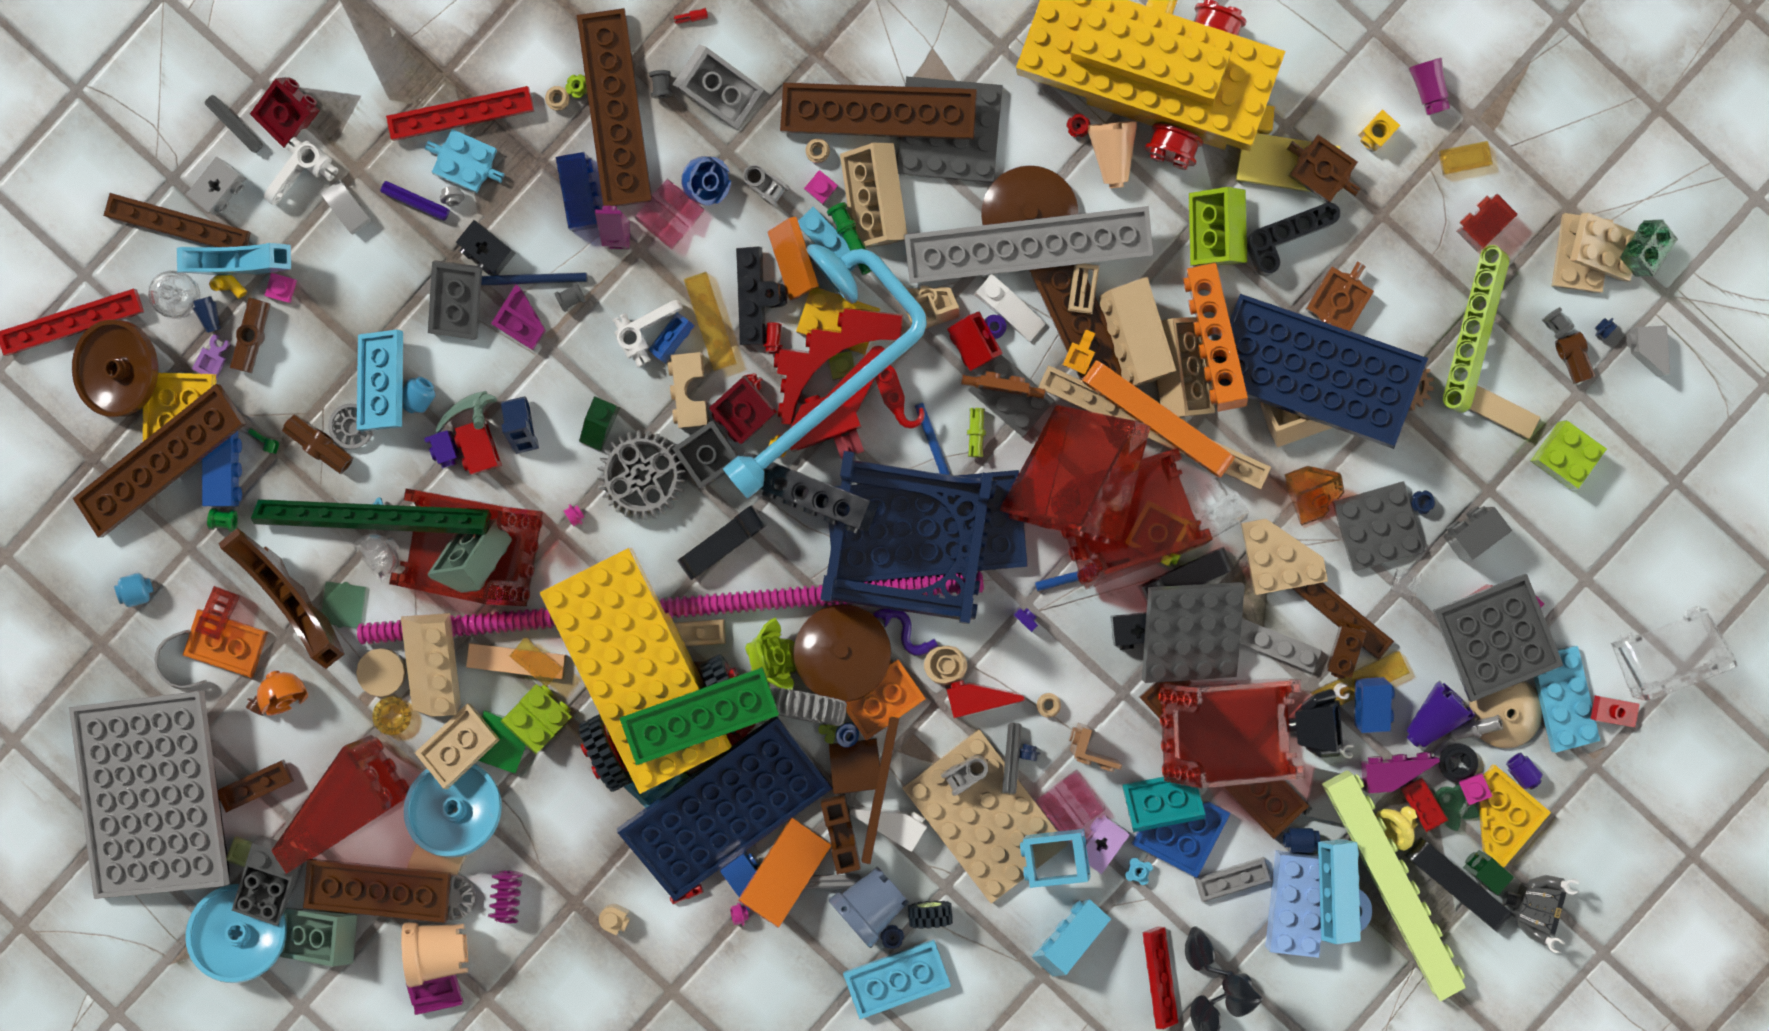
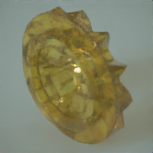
[372,696,412,735]

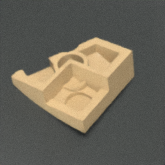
[903,284,959,329]
[407,844,467,875]

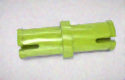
[967,408,986,458]

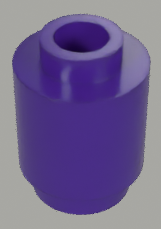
[1506,752,1543,790]

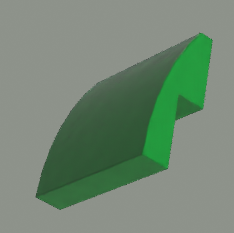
[478,710,526,774]

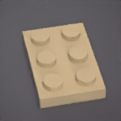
[1551,213,1613,293]
[1570,213,1642,281]
[415,703,500,789]

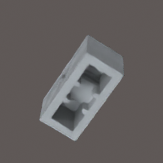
[186,157,246,216]

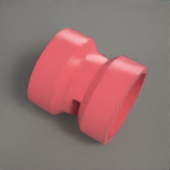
[833,429,864,460]

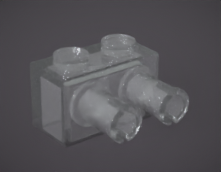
[1184,477,1249,543]

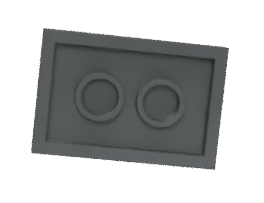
[428,260,483,340]
[968,355,1055,438]

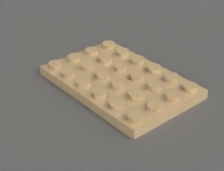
[902,729,1068,904]

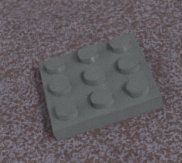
[1332,481,1424,571]

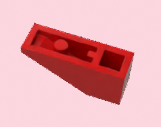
[946,679,1025,718]

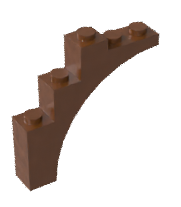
[218,528,345,669]

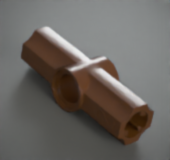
[230,298,271,373]
[282,414,354,474]

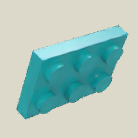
[1122,771,1205,833]

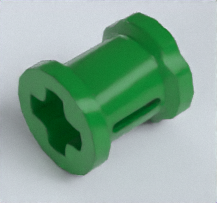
[207,508,238,532]

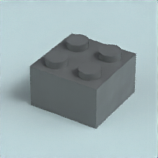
[672,421,739,489]
[1443,506,1513,560]

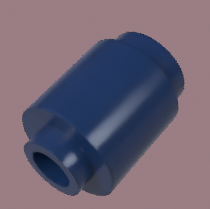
[1283,828,1320,853]

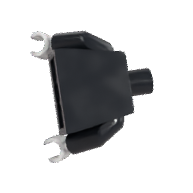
[1283,683,1354,759]

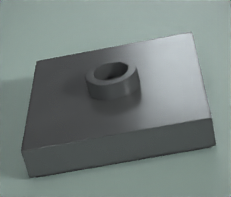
[1304,767,1363,824]

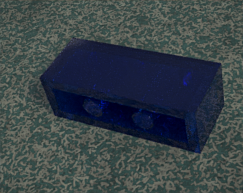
[556,152,602,232]

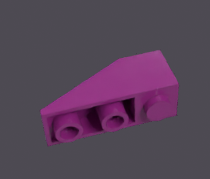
[595,206,630,250]
[1361,752,1440,794]

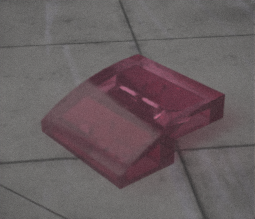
[635,178,705,250]
[1036,769,1106,831]

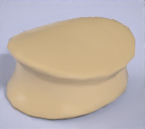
[924,645,967,685]

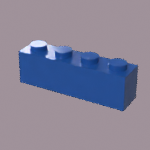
[202,430,242,506]

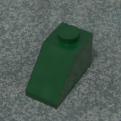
[579,396,621,451]

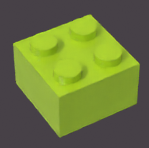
[1530,420,1607,489]

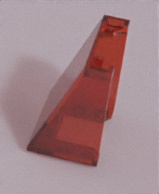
[1000,405,1151,544]
[1052,448,1213,590]
[389,488,543,606]
[1159,678,1305,789]
[271,735,410,874]

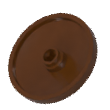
[981,165,1078,225]
[72,320,158,417]
[794,604,891,702]

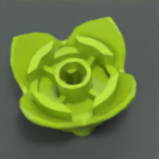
[745,617,797,690]

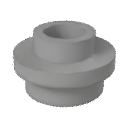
[440,186,465,207]

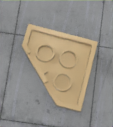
[1241,519,1328,595]

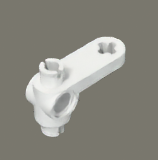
[264,137,339,205]
[613,299,683,368]

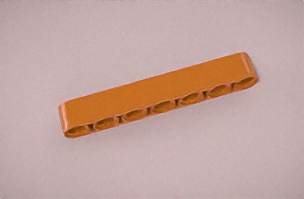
[1082,360,1235,478]

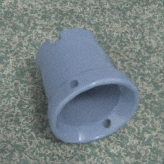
[829,866,909,948]

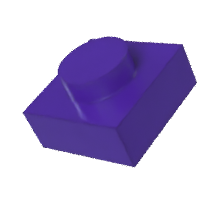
[1013,607,1038,632]

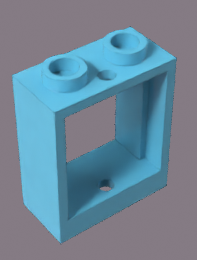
[1020,829,1091,888]

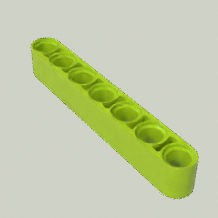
[1443,245,1510,413]

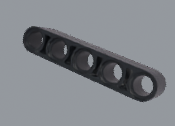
[1405,837,1513,933]

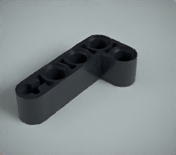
[1247,202,1341,276]
[677,505,767,580]
[1138,547,1234,605]

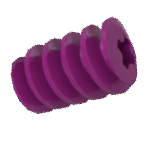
[488,870,523,923]

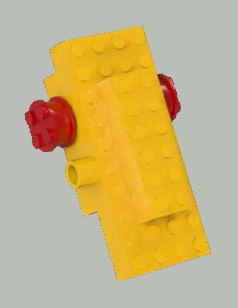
[1016,0,1286,170]

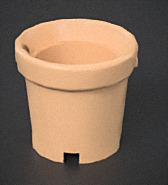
[401,922,468,988]

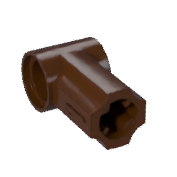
[1555,332,1595,384]

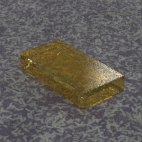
[1438,141,1493,175]
[509,637,563,687]

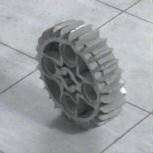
[597,430,687,520]
[770,687,847,726]

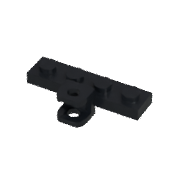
[736,246,787,346]

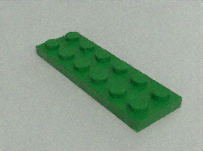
[620,667,780,765]

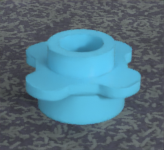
[1125,858,1153,885]

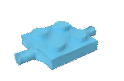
[425,129,505,194]

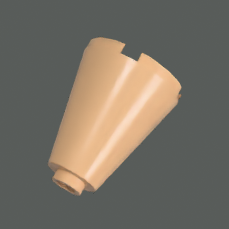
[1088,121,1137,188]

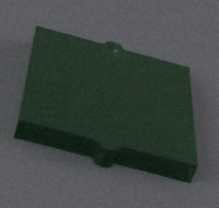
[322,581,366,628]

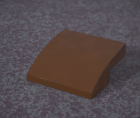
[829,738,880,794]

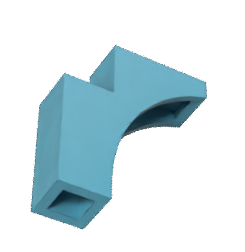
[177,243,291,275]

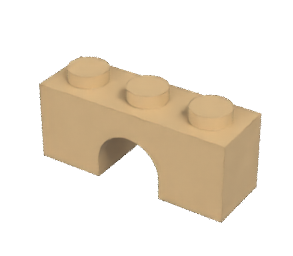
[668,352,709,429]

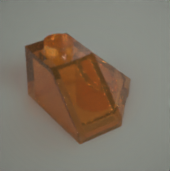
[1284,466,1344,526]

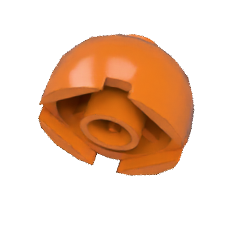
[257,670,308,716]

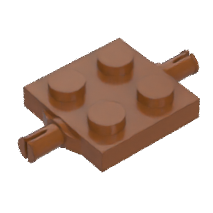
[1305,261,1374,331]
[961,372,1045,399]

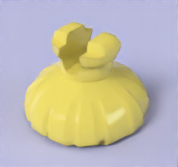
[1376,806,1418,851]

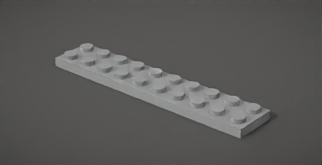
[904,206,1154,283]

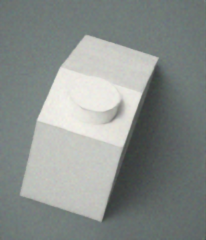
[975,274,1046,342]
[849,806,927,852]

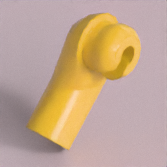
[209,275,247,299]

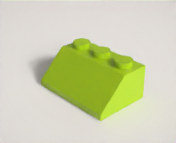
[1189,187,1247,266]

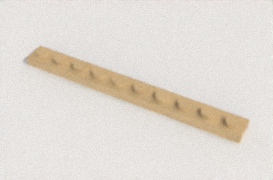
[1038,365,1271,490]

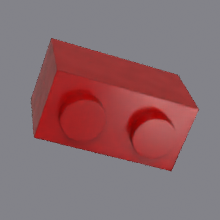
[947,311,1003,371]
[454,420,502,475]

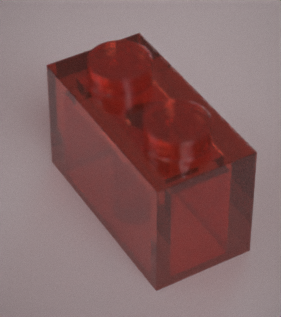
[1456,193,1518,252]

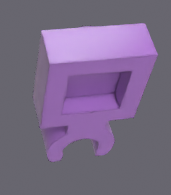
[192,334,231,380]

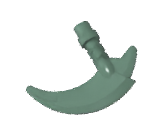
[436,391,497,433]

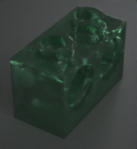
[1620,219,1678,277]

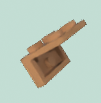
[1069,723,1122,772]

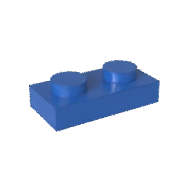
[648,312,695,364]

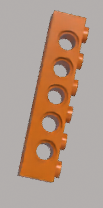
[1183,263,1248,412]

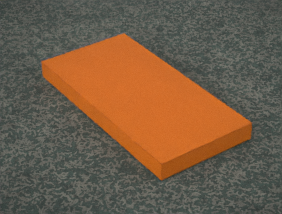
[738,818,831,928]

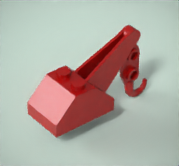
[790,346,925,452]

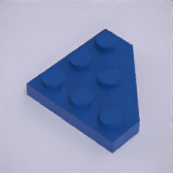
[1132,801,1231,878]

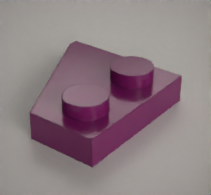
[491,285,546,350]

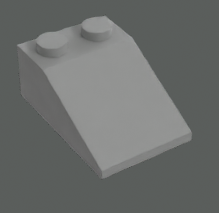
[672,44,764,129]

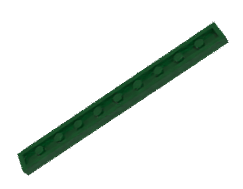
[251,499,492,535]

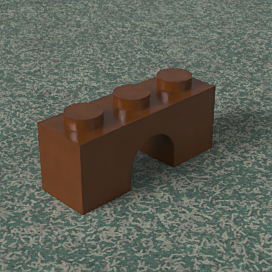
[821,794,861,875]

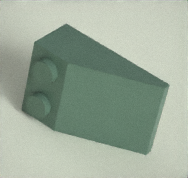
[279,908,357,967]

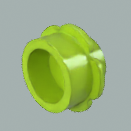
[565,74,587,98]

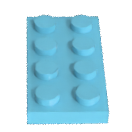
[357,330,403,431]
[1534,646,1601,753]
[843,939,951,1019]

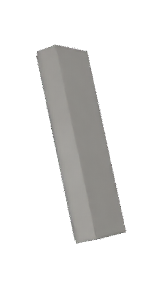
[1194,857,1272,902]

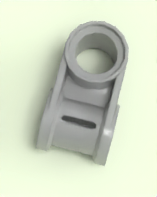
[743,165,790,208]
[941,755,988,796]

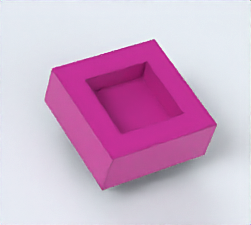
[804,170,838,205]
[265,273,297,303]
[1459,773,1492,805]

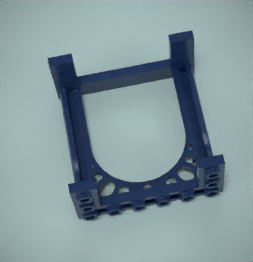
[820,451,997,624]

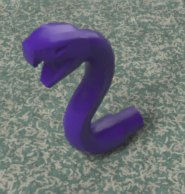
[873,608,939,657]

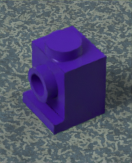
[424,430,461,469]

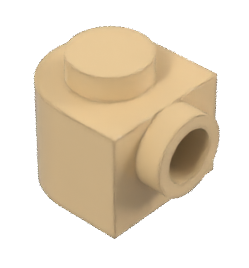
[599,904,630,936]

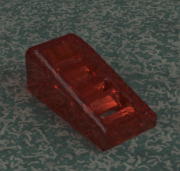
[195,586,240,640]

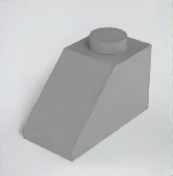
[1627,325,1670,376]

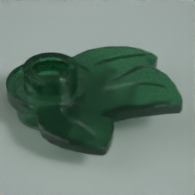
[1435,784,1480,831]

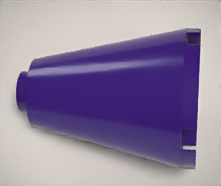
[1406,680,1475,747]

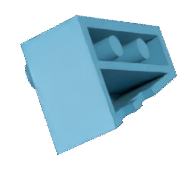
[1032,899,1111,977]

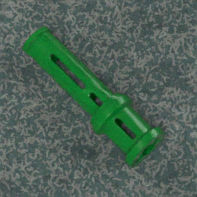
[827,202,872,275]

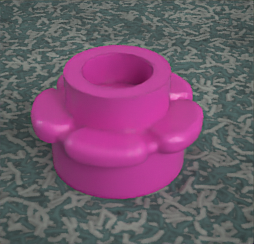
[563,504,584,527]
[730,902,749,926]

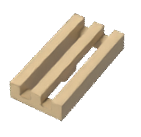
[1068,263,1099,315]

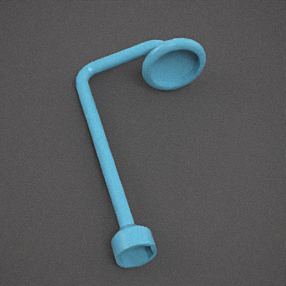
[723,244,927,498]

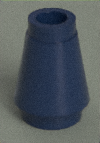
[192,296,221,333]

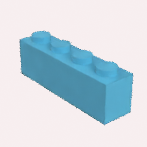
[1318,839,1361,944]

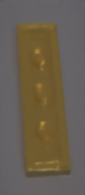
[684,272,737,372]
[1310,650,1410,706]

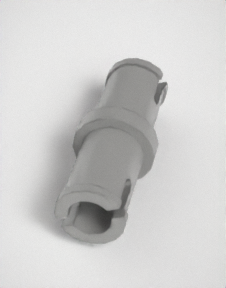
[1451,715,1503,741]

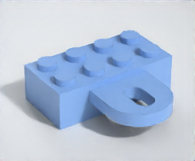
[1265,850,1372,958]

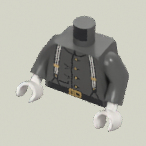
[1502,875,1580,953]

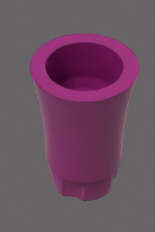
[1408,58,1450,116]

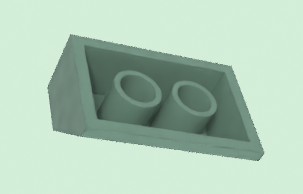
[427,518,512,593]

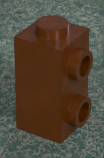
[1327,620,1366,679]

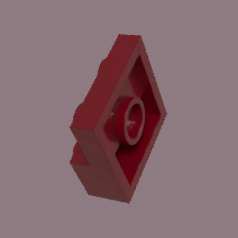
[250,77,320,148]
[709,375,777,445]

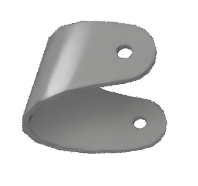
[154,629,207,688]

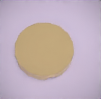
[356,648,406,697]

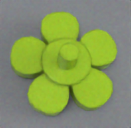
[818,722,845,744]

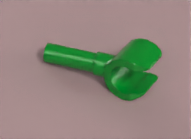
[248,428,279,454]

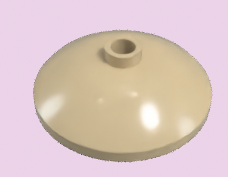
[1469,681,1543,748]

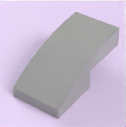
[321,179,371,235]

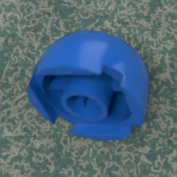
[681,156,731,206]

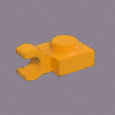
[1062,330,1095,375]

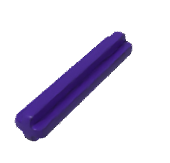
[380,181,450,221]

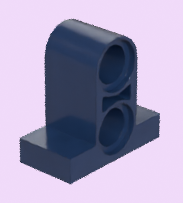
[501,396,539,454]

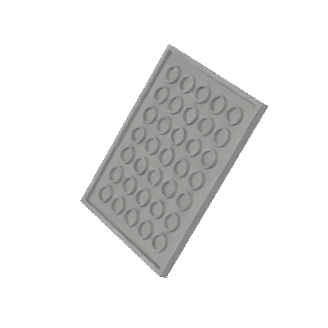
[69,690,229,899]

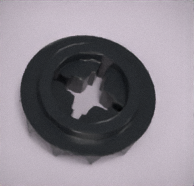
[1439,743,1478,782]

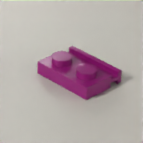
[406,974,464,1015]

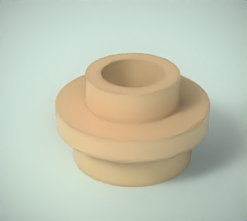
[545,86,570,111]
[806,138,830,163]
[1036,693,1061,717]

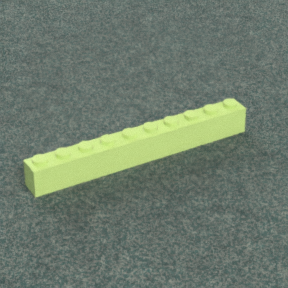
[1322,770,1466,1001]

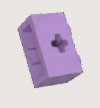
[1085,815,1130,874]

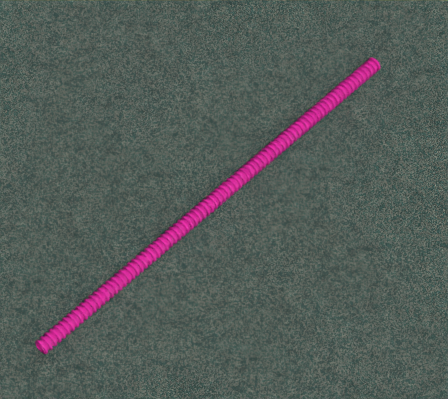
[357,571,984,645]

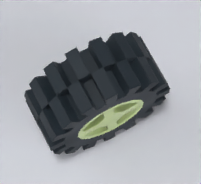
[908,901,953,929]

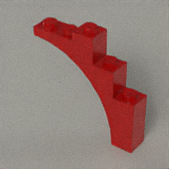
[774,307,904,425]

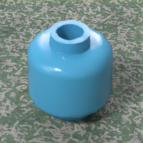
[402,377,436,413]
[114,573,154,607]

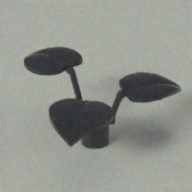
[1185,926,1263,1031]

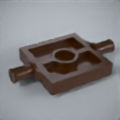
[1286,134,1361,203]

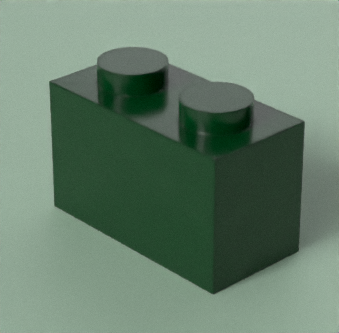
[1463,850,1514,896]

